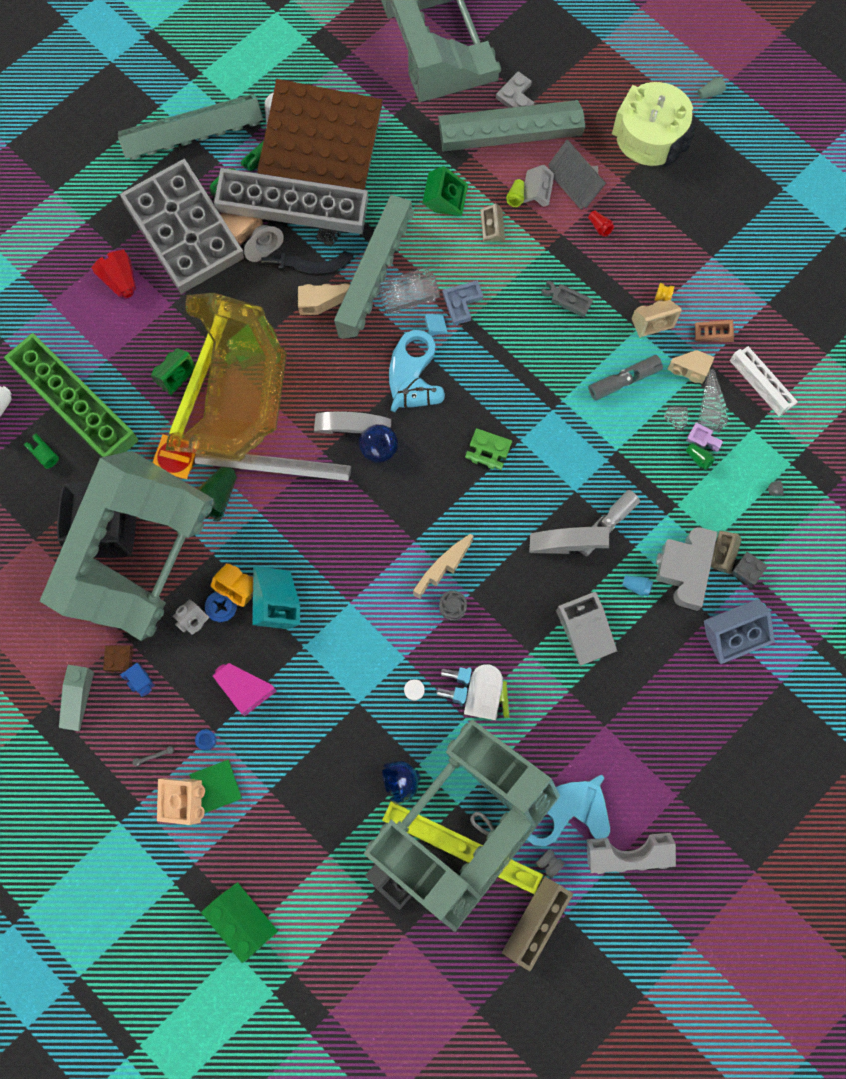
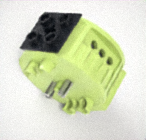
[612,82,696,168]

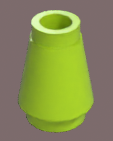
[506,179,525,207]

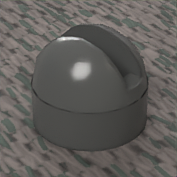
[768,480,783,496]

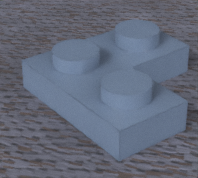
[442,280,483,326]

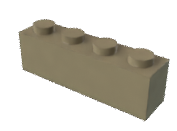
[502,877,573,971]

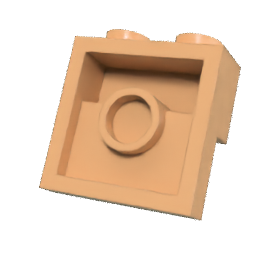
[157,778,205,825]

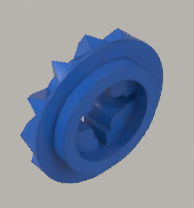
[205,592,237,623]

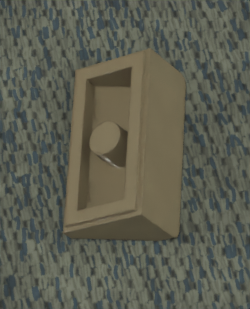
[480,204,505,242]
[711,531,742,574]

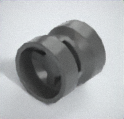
[535,848,565,879]

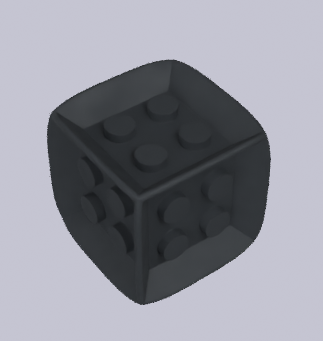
[57,482,136,558]

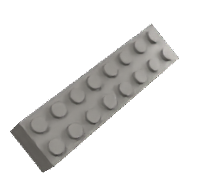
[214,168,368,234]

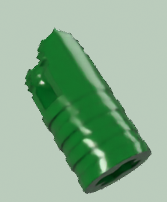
[241,141,264,172]
[24,433,59,469]

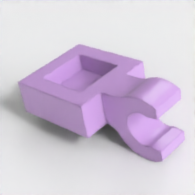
[686,423,723,452]

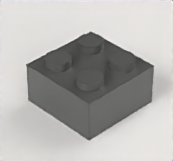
[731,552,768,588]

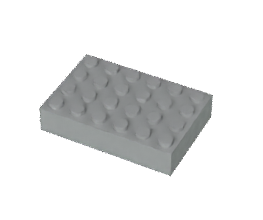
[120,158,244,294]

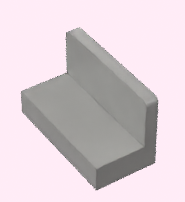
[523,165,554,207]

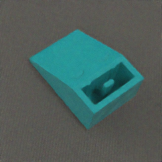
[253,566,300,629]

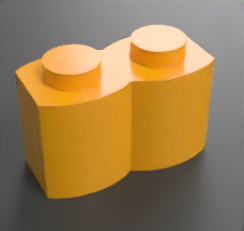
[211,563,253,607]

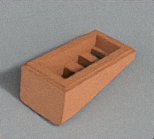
[695,320,734,342]

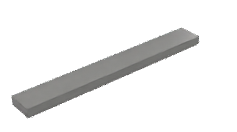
[195,449,351,481]

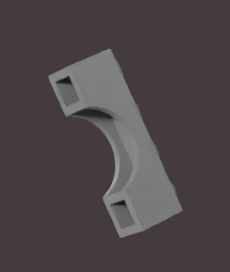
[587,833,676,874]

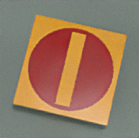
[152,434,199,480]

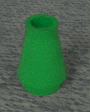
[686,443,715,470]

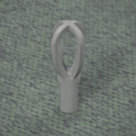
[470,812,494,835]

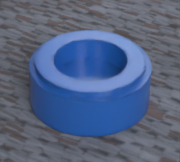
[195,729,217,751]

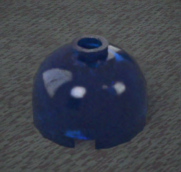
[359,424,398,462]
[382,761,420,804]

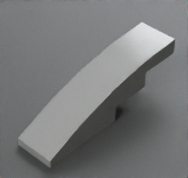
[529,527,609,554]

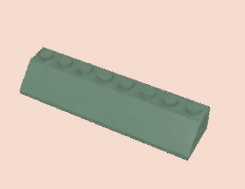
[118,94,263,160]
[438,100,585,152]
[334,195,414,339]

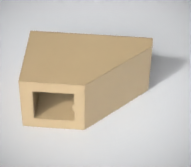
[667,350,715,384]

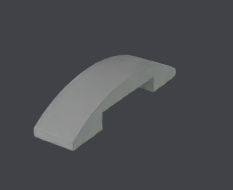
[314,412,391,438]

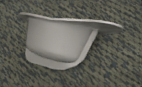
[244,225,284,262]

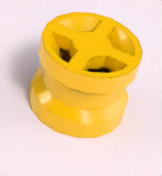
[654,283,675,301]

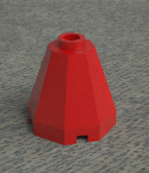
[91,249,136,299]

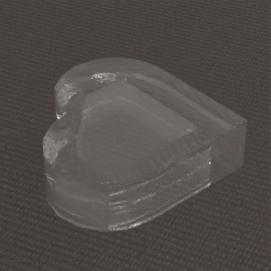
[664,407,688,430]

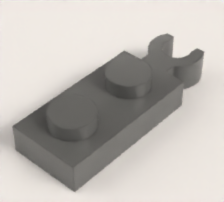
[541,281,593,317]

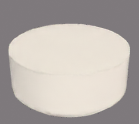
[404,680,424,701]

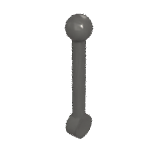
[132,746,174,767]

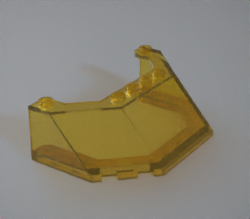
[166,293,287,461]

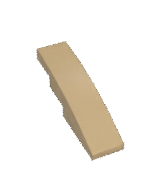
[413,534,474,599]

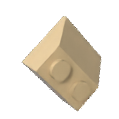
[632,300,682,338]

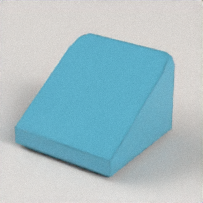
[425,314,447,336]

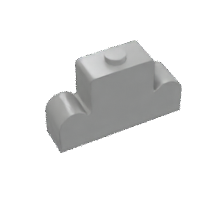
[656,527,718,611]

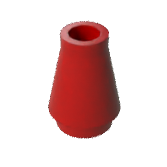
[588,210,614,237]

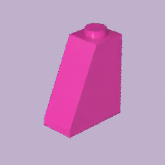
[213,663,277,717]

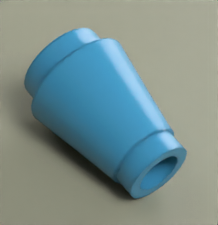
[622,575,653,597]

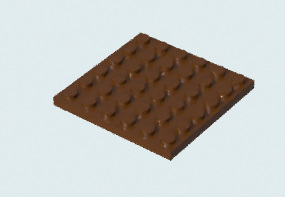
[257,78,383,190]

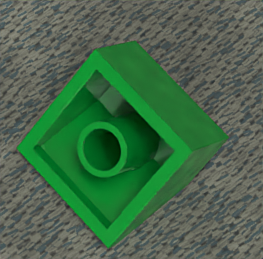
[422,166,468,216]
[151,348,195,396]

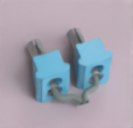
[437,667,472,706]

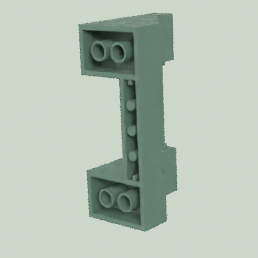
[381,0,501,103]
[40,451,213,641]
[364,720,560,932]

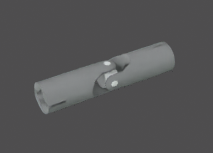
[579,490,640,556]

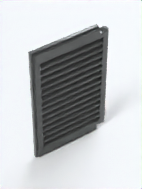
[548,140,606,210]

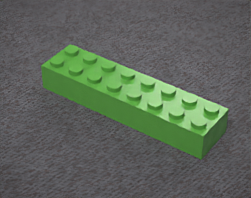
[4,333,139,457]

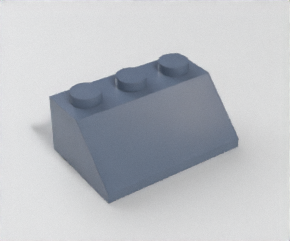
[704,599,775,664]

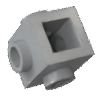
[173,599,209,635]

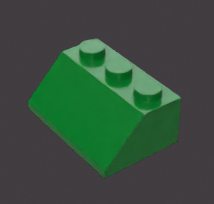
[201,882,279,963]

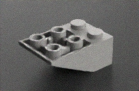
[556,592,617,666]

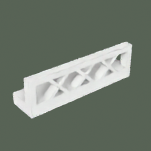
[730,346,798,416]

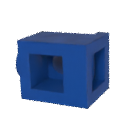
[120,663,155,697]

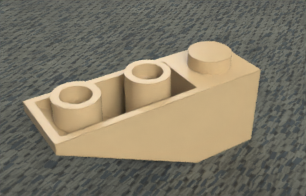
[298,283,350,315]

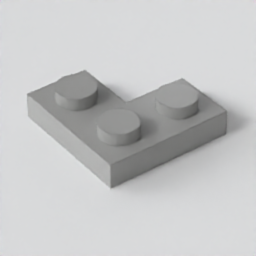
[496,72,534,108]

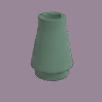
[698,77,726,99]

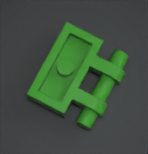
[465,428,512,470]

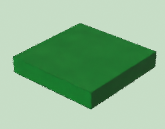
[189,759,243,814]

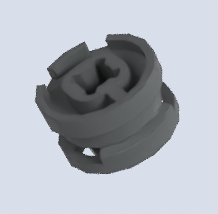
[439,591,467,621]

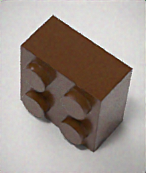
[103,645,133,672]

